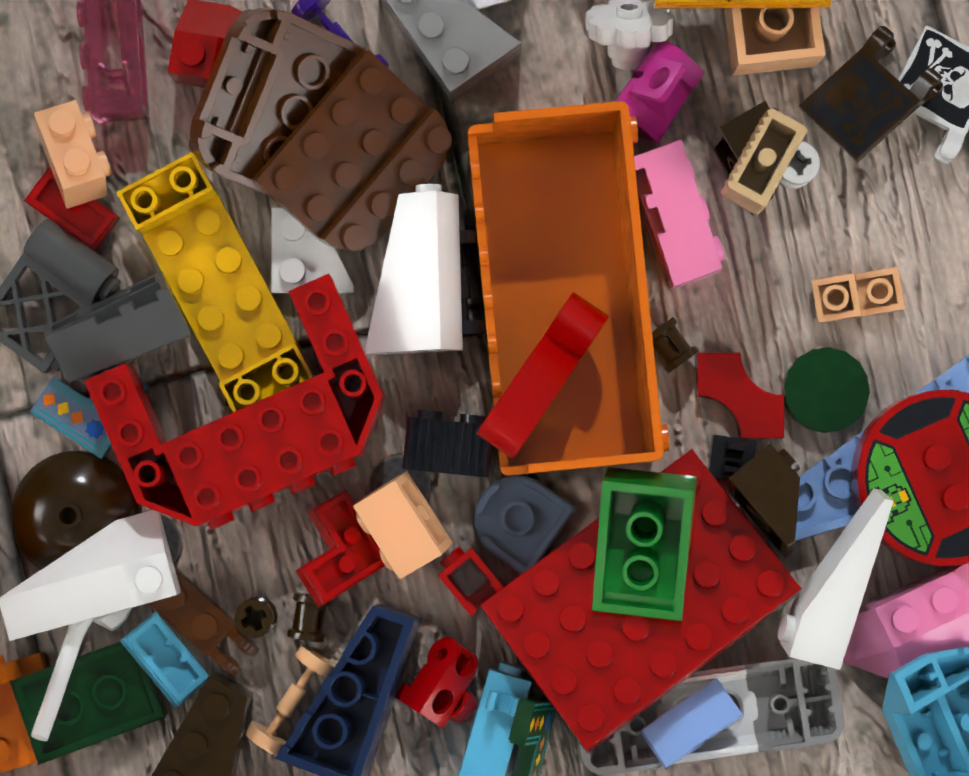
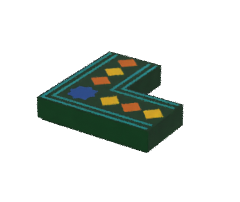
[509,696,556,776]

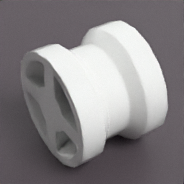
[779,142,820,189]

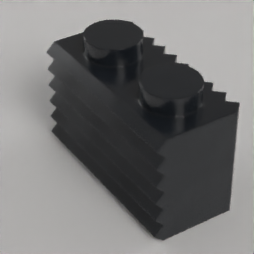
[402,410,492,478]

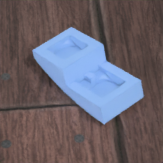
[640,679,743,769]

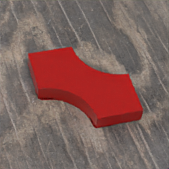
[696,353,784,439]

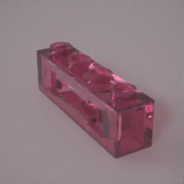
[76,0,150,123]

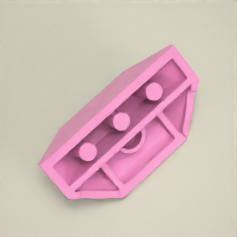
[843,563,969,679]

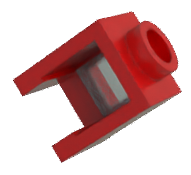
[438,546,504,616]

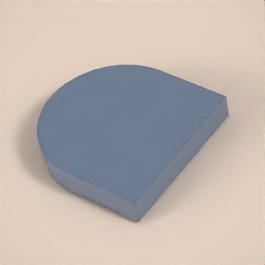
[474,475,577,574]

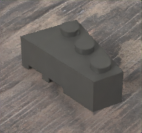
[44,271,191,382]

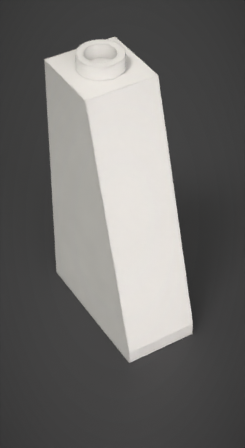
[366,184,463,355]

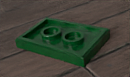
[10,642,165,765]

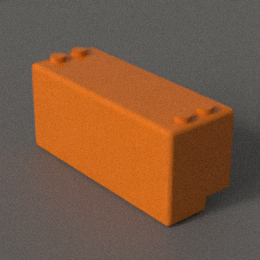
[468,101,670,476]

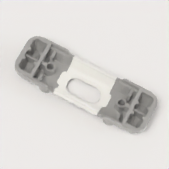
[579,658,844,775]

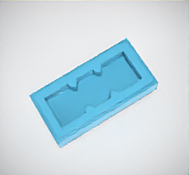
[120,612,209,708]

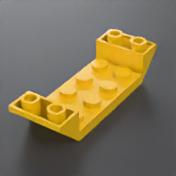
[116,152,314,412]

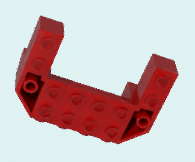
[84,274,386,530]

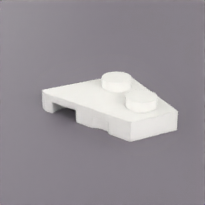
[271,208,355,294]

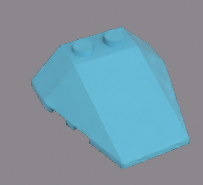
[882,646,969,776]

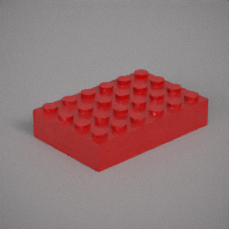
[480,449,802,753]

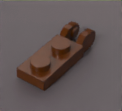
[148,566,260,677]

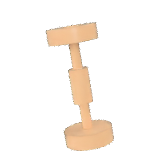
[244,644,336,755]

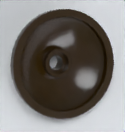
[11,451,141,570]

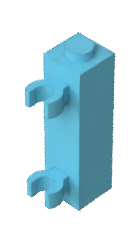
[458,662,532,776]

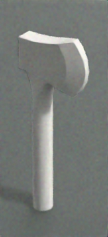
[31,608,131,741]

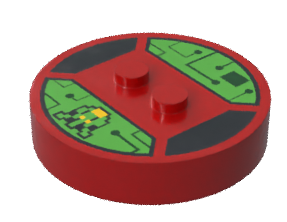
[851,390,969,566]

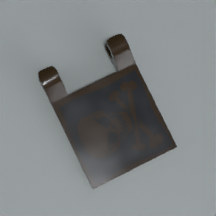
[799,26,943,163]

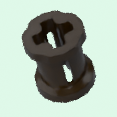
[652,317,699,374]
[287,592,332,642]
[234,596,278,638]

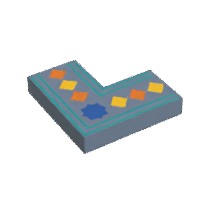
[29,364,151,459]

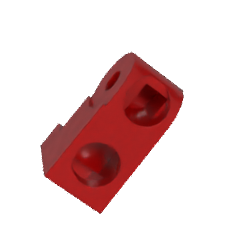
[394,637,478,728]

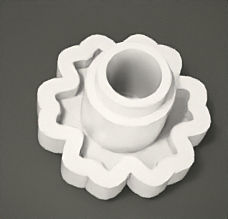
[586,0,673,70]

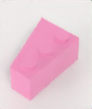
[634,139,725,290]

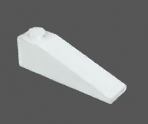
[778,488,894,670]

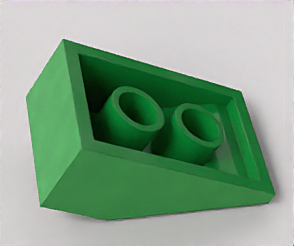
[592,467,697,621]

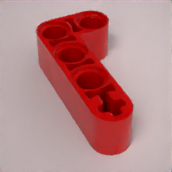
[476,292,609,459]

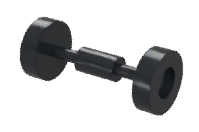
[459,230,486,338]

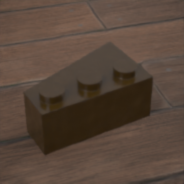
[152,671,254,776]

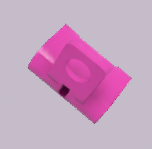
[616,41,705,143]

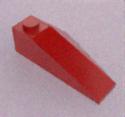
[168,0,242,88]

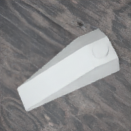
[0,510,181,641]

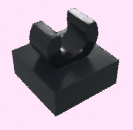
[707,435,757,481]

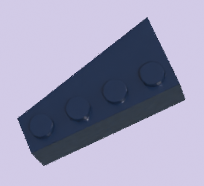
[274,604,423,776]

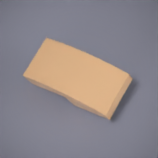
[811,267,906,323]

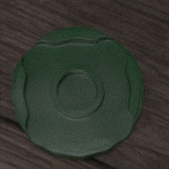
[783,347,870,433]

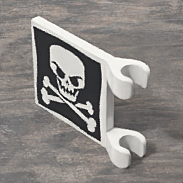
[898,25,969,164]

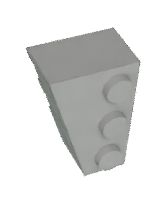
[380,0,522,102]

